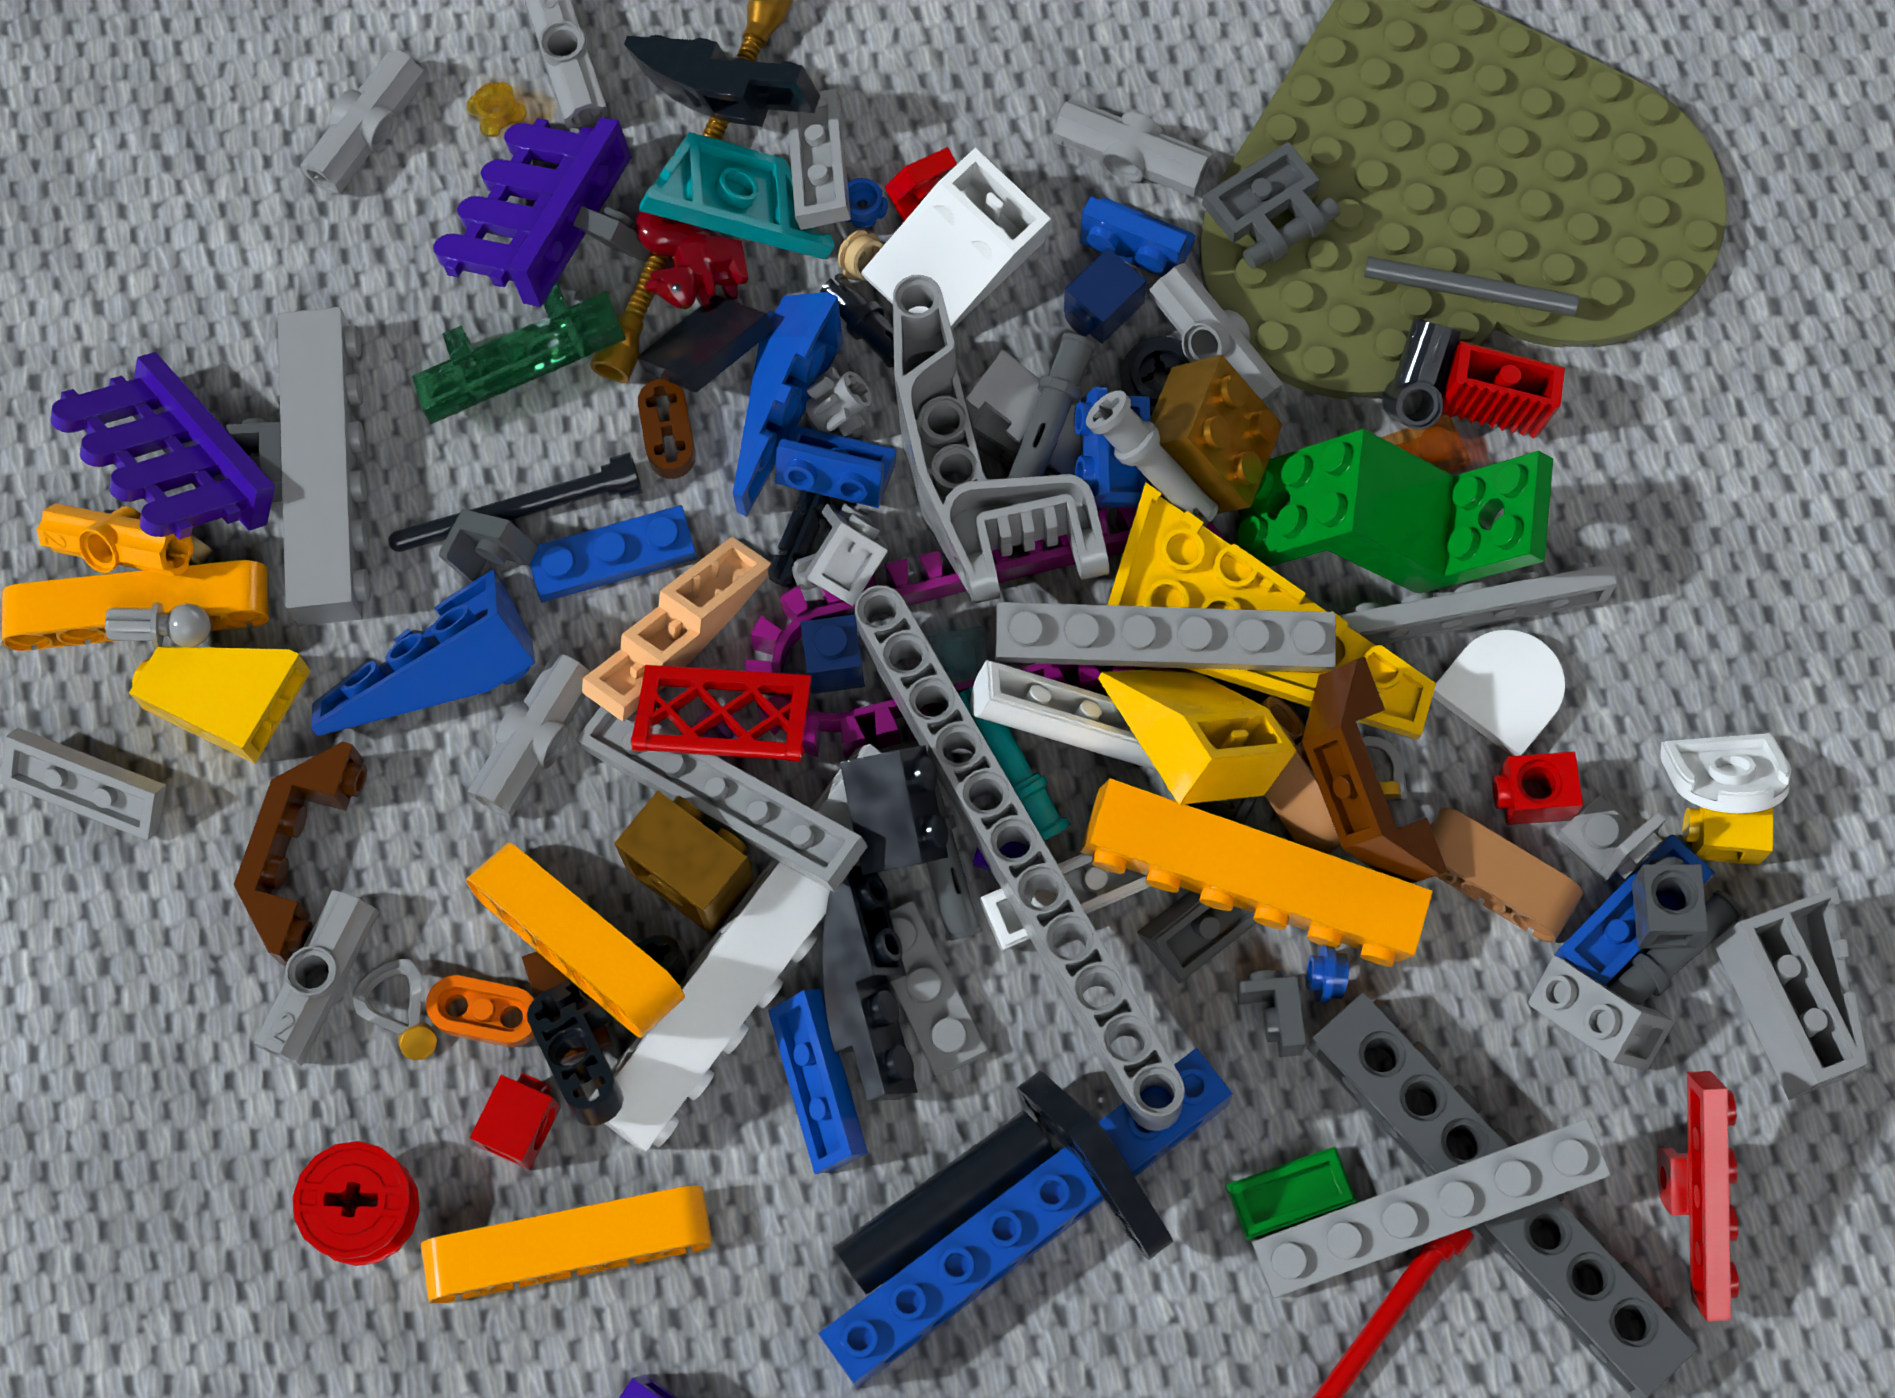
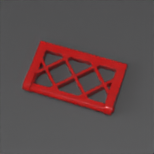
[630,665,812,762]

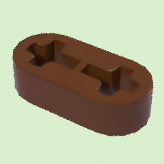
[638,379,696,479]

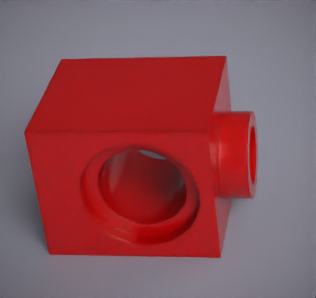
[1492,752,1583,825]
[470,1073,561,1170]

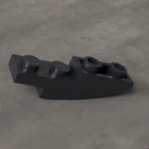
[624,35,820,127]
[822,866,918,1101]

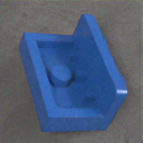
[1080,196,1195,277]
[1074,387,1152,508]
[775,425,897,508]

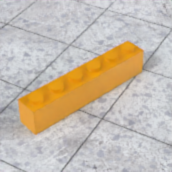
[1079,779,1433,967]

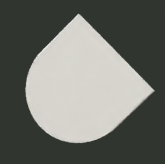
[1432,630,1565,756]
[1660,733,1791,813]

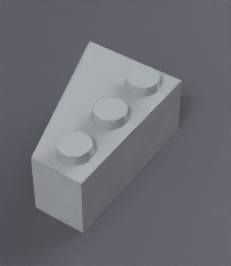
[965,349,1112,513]
[1712,887,1868,1100]

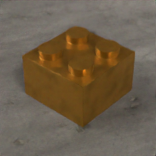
[1150,354,1283,518]
[614,790,755,936]

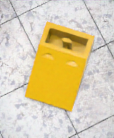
[1098,668,1297,805]

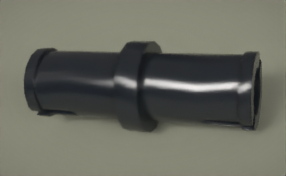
[820,274,894,368]

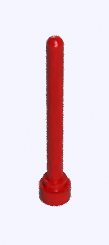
[1313,1228,1474,1398]

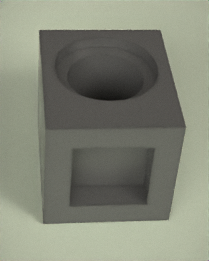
[1632,857,1708,948]

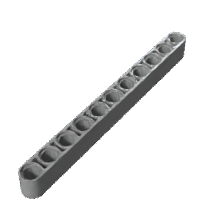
[855,585,1185,1131]

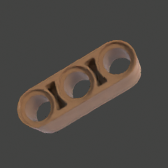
[1260,696,1341,854]
[1430,807,1583,943]

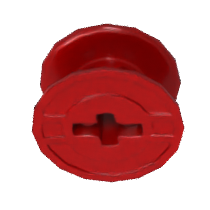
[292,1141,420,1266]

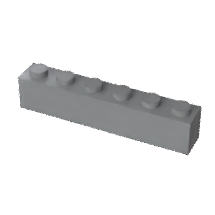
[277,307,371,626]

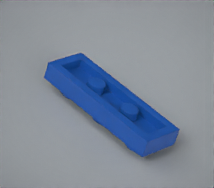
[530,505,697,603]
[1554,834,1715,986]
[768,989,868,1174]

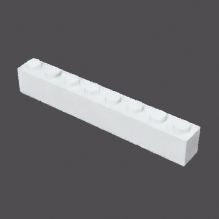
[589,744,881,1151]

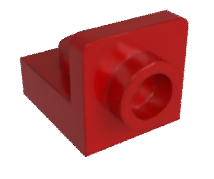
[884,147,957,223]

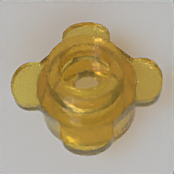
[466,82,527,137]

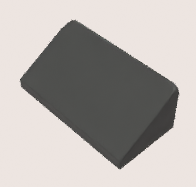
[1137,891,1257,984]

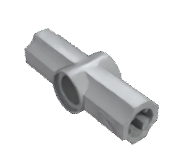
[524,0,609,130]
[300,49,427,194]
[1053,98,1212,197]
[1149,263,1284,404]
[468,653,591,818]
[254,890,379,1066]

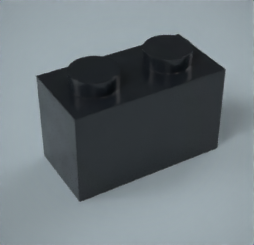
[840,745,948,875]

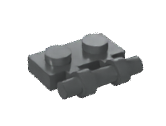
[1202,141,1340,269]

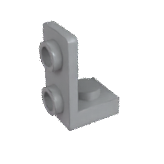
[804,503,888,606]
[1557,795,1667,884]
[1528,957,1675,1071]

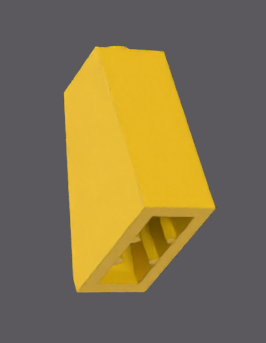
[129,646,311,764]

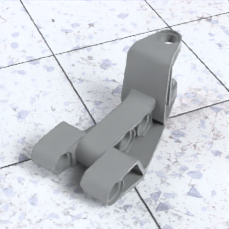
[893,275,1109,604]

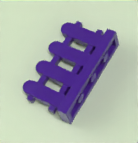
[433,117,632,307]
[50,352,275,540]

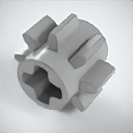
[806,367,872,437]

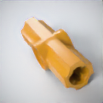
[36,503,194,577]

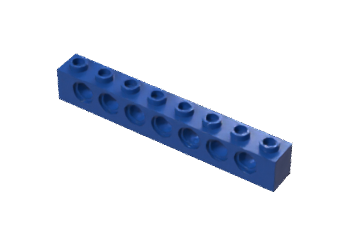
[818,1048,1233,1389]

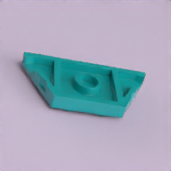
[639,132,834,260]

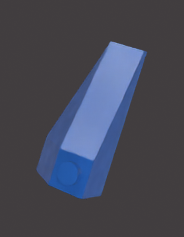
[733,292,843,517]
[311,569,535,736]

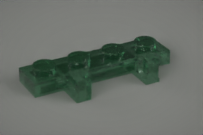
[412,283,626,424]

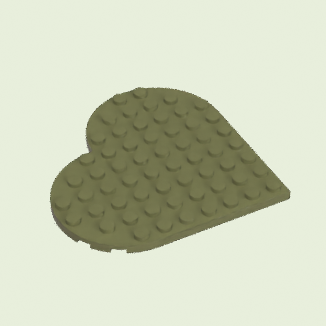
[1200,0,1727,399]

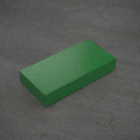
[1225,1146,1357,1242]

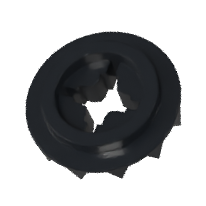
[1120,337,1190,416]

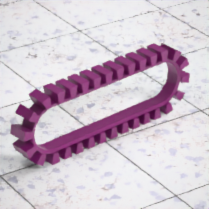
[745,507,1225,758]

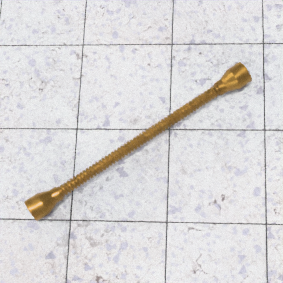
[590,0,794,383]

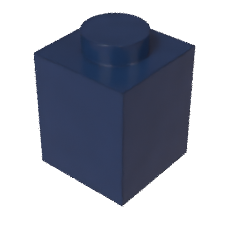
[1064,248,1147,344]
[800,614,865,694]

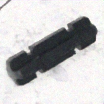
[768,490,830,588]

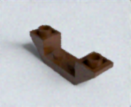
[1302,657,1447,883]
[234,742,367,966]

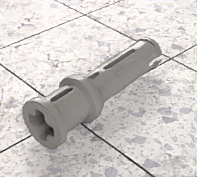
[1086,390,1218,526]

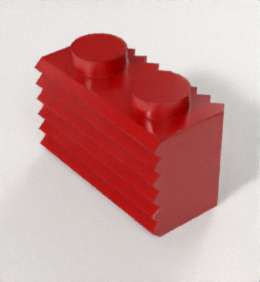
[1441,341,1565,439]

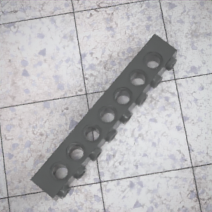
[1307,992,1699,1398]

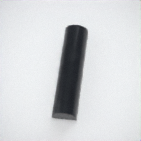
[833,1110,1056,1294]

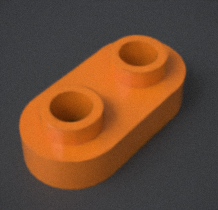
[426,975,535,1048]

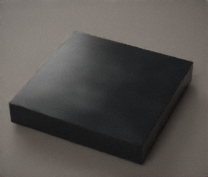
[637,295,775,393]

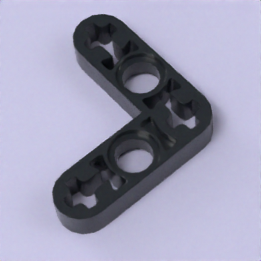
[527,935,688,1126]
[1016,1071,1173,1260]

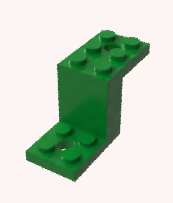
[1237,429,1554,593]

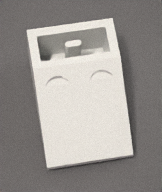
[861,148,1051,330]

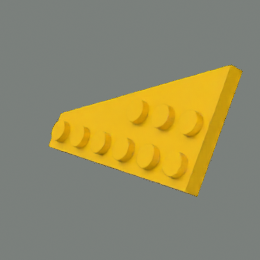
[1107,482,1436,740]

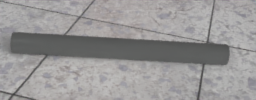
[1364,256,1579,316]

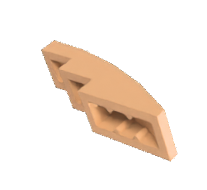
[582,537,771,722]

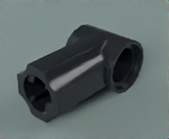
[1382,318,1461,430]

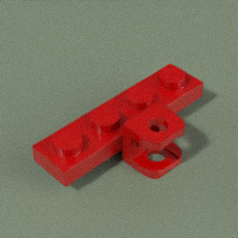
[1657,1071,1739,1322]

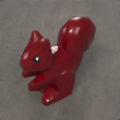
[636,211,748,310]

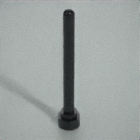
[388,452,643,552]

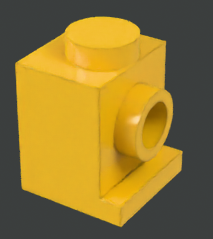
[1682,807,1773,865]

